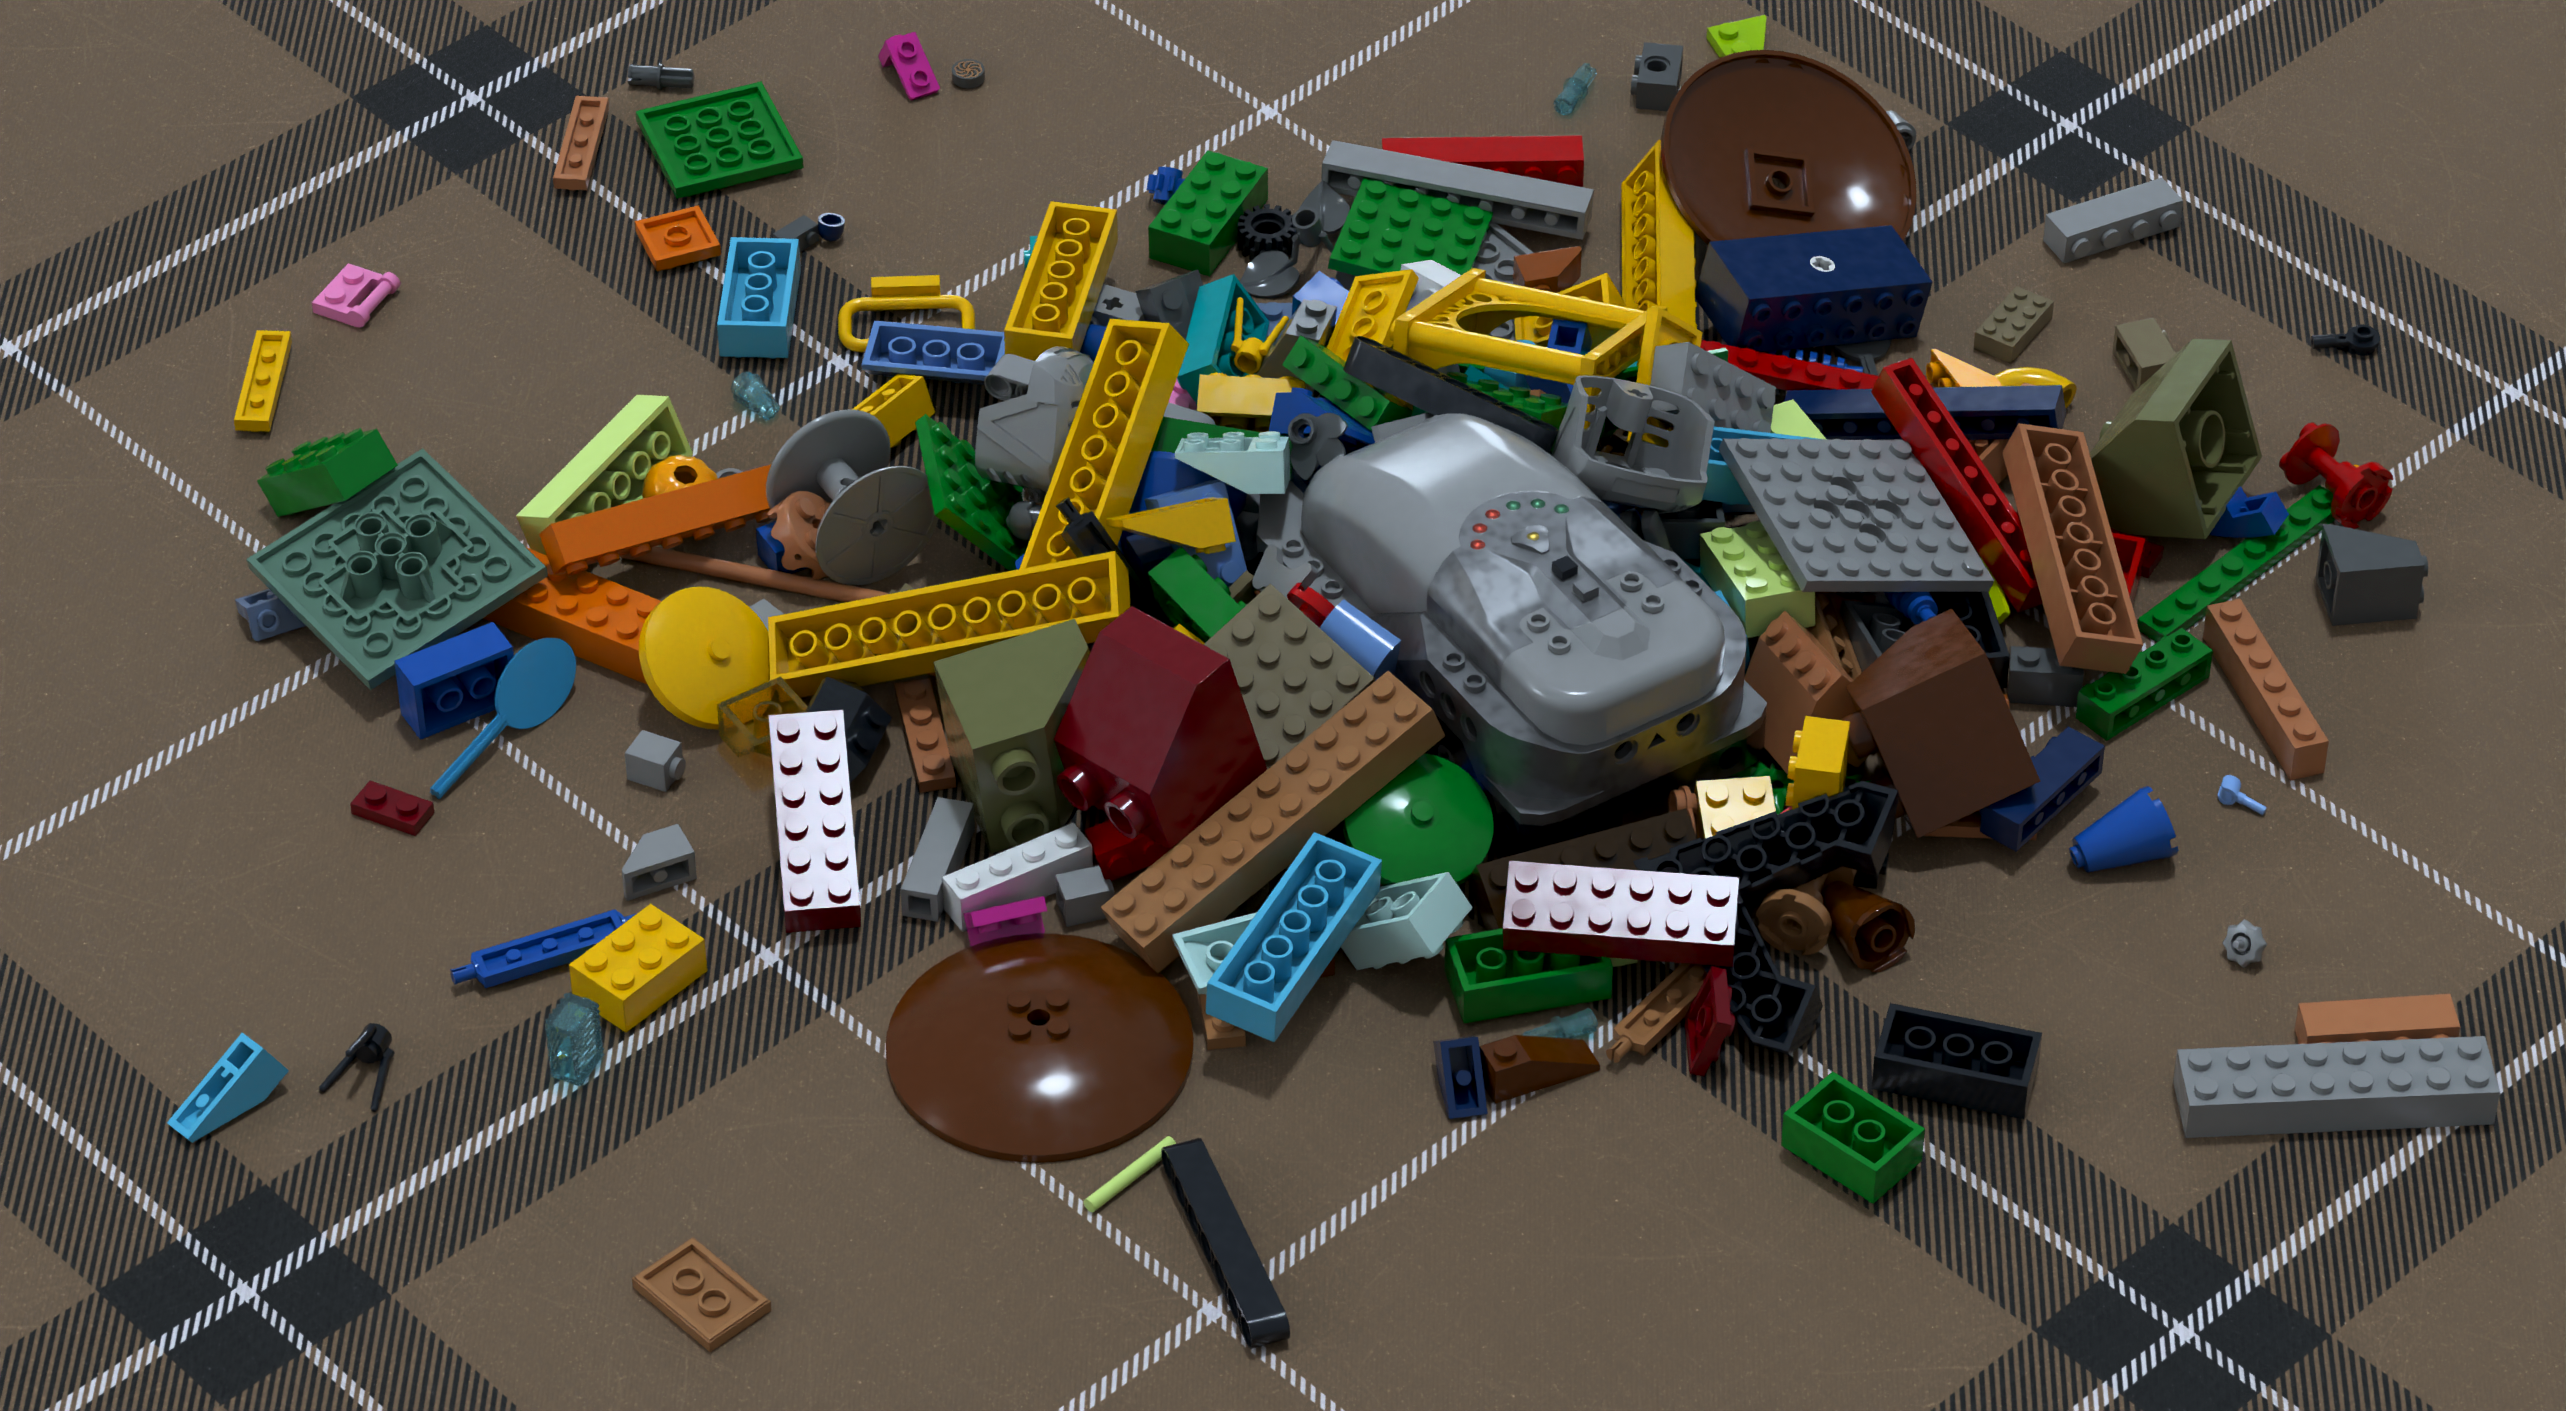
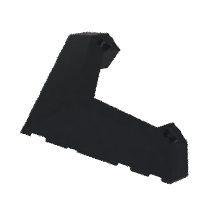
[1633,781,1899,1055]

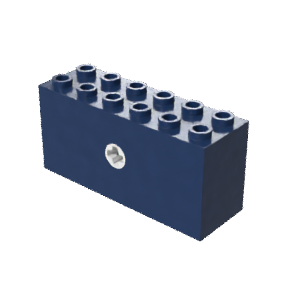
[1695,225,1933,352]

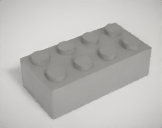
[1650,342,1776,433]

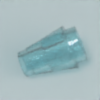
[731,371,780,420]

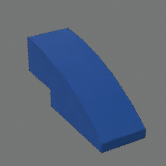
[2209,486,2289,538]

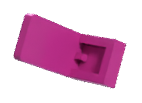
[878,32,940,100]

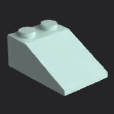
[1172,912,1257,994]

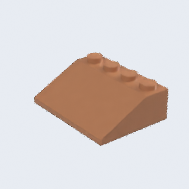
[1744,611,1856,775]

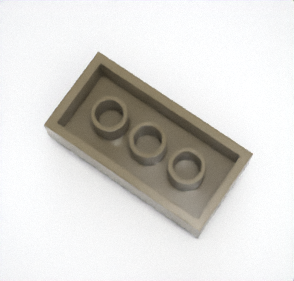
[1974,286,2054,363]

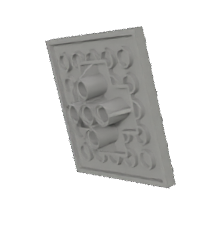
[1718,438,1994,592]

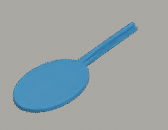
[430,638,576,799]

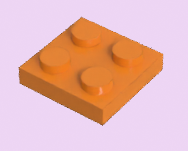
[635,205,721,271]

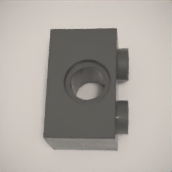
[1631,42,1683,111]

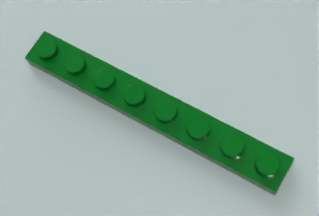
[2137,485,2335,642]

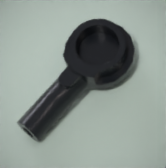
[2311,324,2380,356]

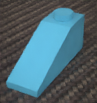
[167,1033,289,1143]

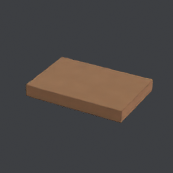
[632,1237,771,1352]

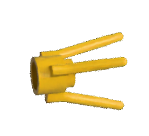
[1230,297,1289,374]

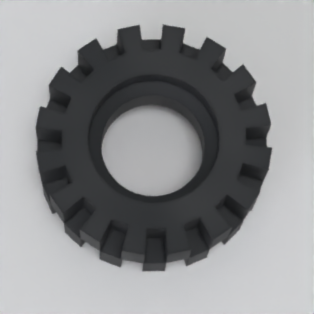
[1238,204,1296,261]

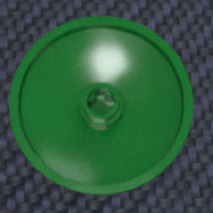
[1342,753,1494,886]

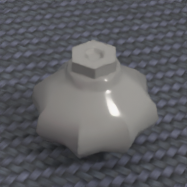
[2222,919,2267,968]

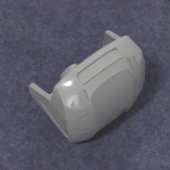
[975,346,1094,493]
[1552,375,1715,514]

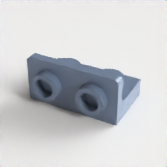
[235,589,306,641]

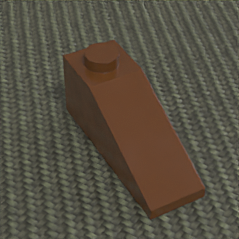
[1480,1035,1600,1104]

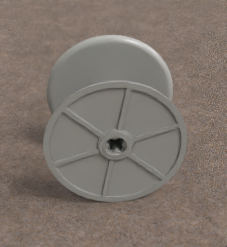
[766,409,939,585]

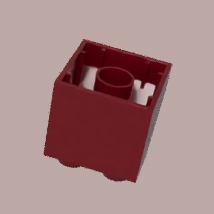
[1054,606,1267,850]

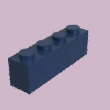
[1979,726,2105,852]

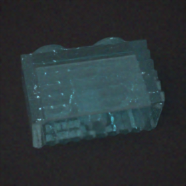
[544,993,605,1086]

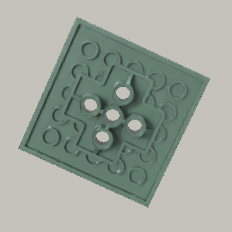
[246,448,548,690]

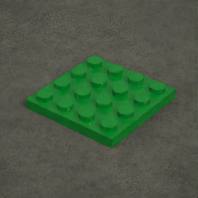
[636,81,804,199]
[1328,178,1493,276]
[915,414,1029,571]

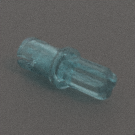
[1553,63,1597,115]
[1522,1008,1598,1039]

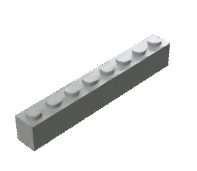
[1321,140,1594,240]

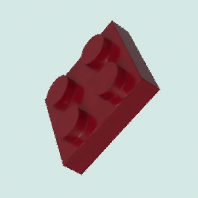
[1684,966,1735,1076]

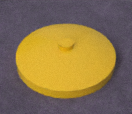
[639,587,774,730]

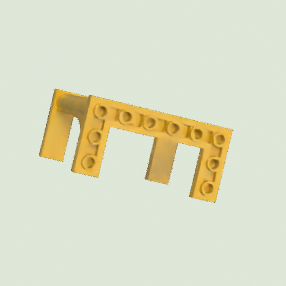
[1390,268,1668,451]

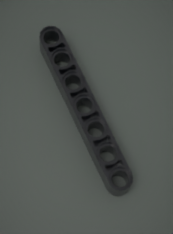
[1343,336,1558,454]
[1161,1138,1290,1349]

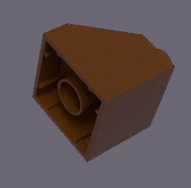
[1840,609,2040,838]

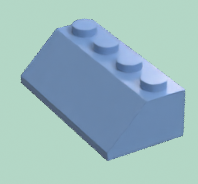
[862,320,1005,385]

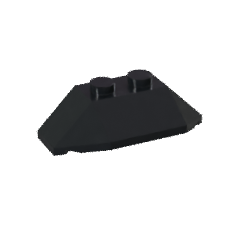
[805,677,892,783]

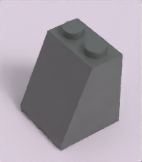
[1255,299,1337,398]
[2315,524,2428,626]

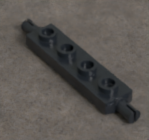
[1056,497,1175,628]

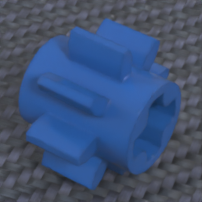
[1146,167,1185,205]

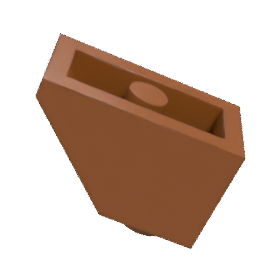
[1513,246,1582,293]

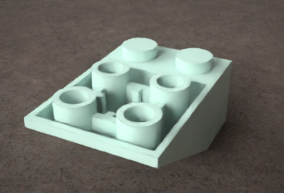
[1175,431,1291,494]

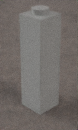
[901,797,975,922]

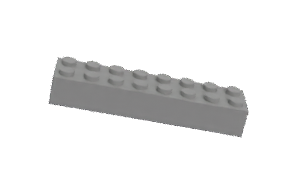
[2173,1036,2500,1138]

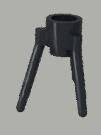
[319,1023,395,1112]

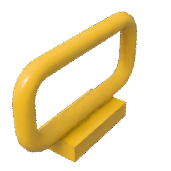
[838,275,975,353]

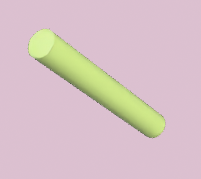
[1083,1136,1176,1213]

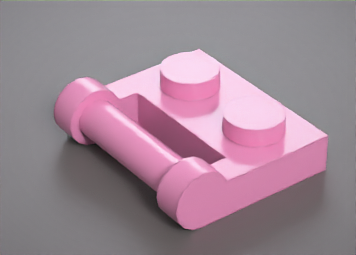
[312,263,401,328]

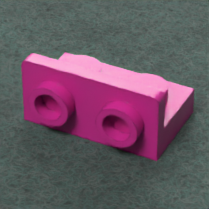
[963,896,1047,947]

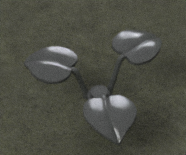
[1240,181,1355,298]

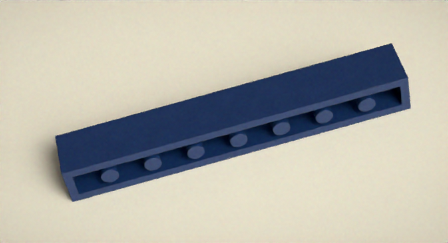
[1784,385,2066,440]

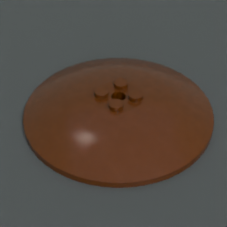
[1661,50,1917,245]
[886,933,1194,1163]

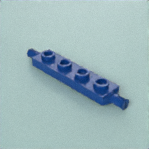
[450,909,637,988]

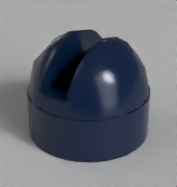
[818,213,845,242]

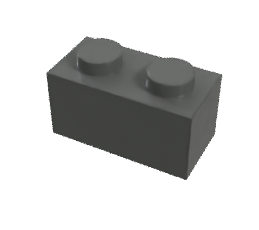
[773,215,819,252]

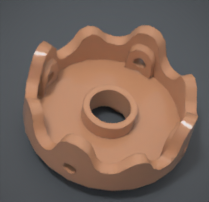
[767,491,831,580]

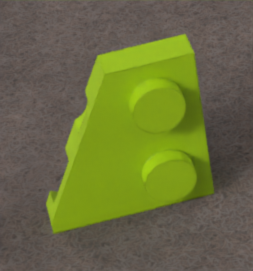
[1706,15,1767,58]

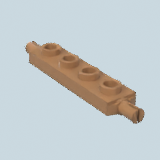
[1606,963,1707,1063]

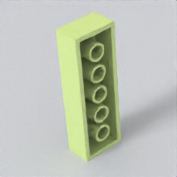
[516,395,693,555]

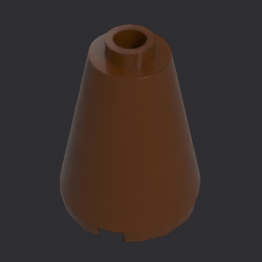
[1821,881,1915,972]

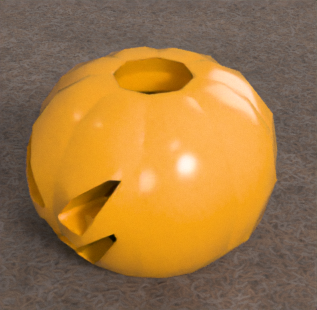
[642,455,718,499]

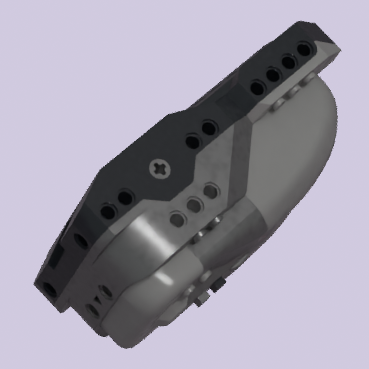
[1257,413,1767,856]

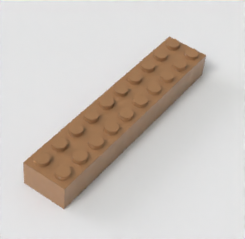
[1101,671,1445,974]

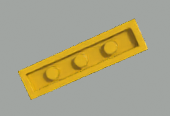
[234,330,292,432]

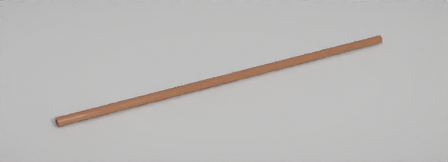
[620,547,888,602]

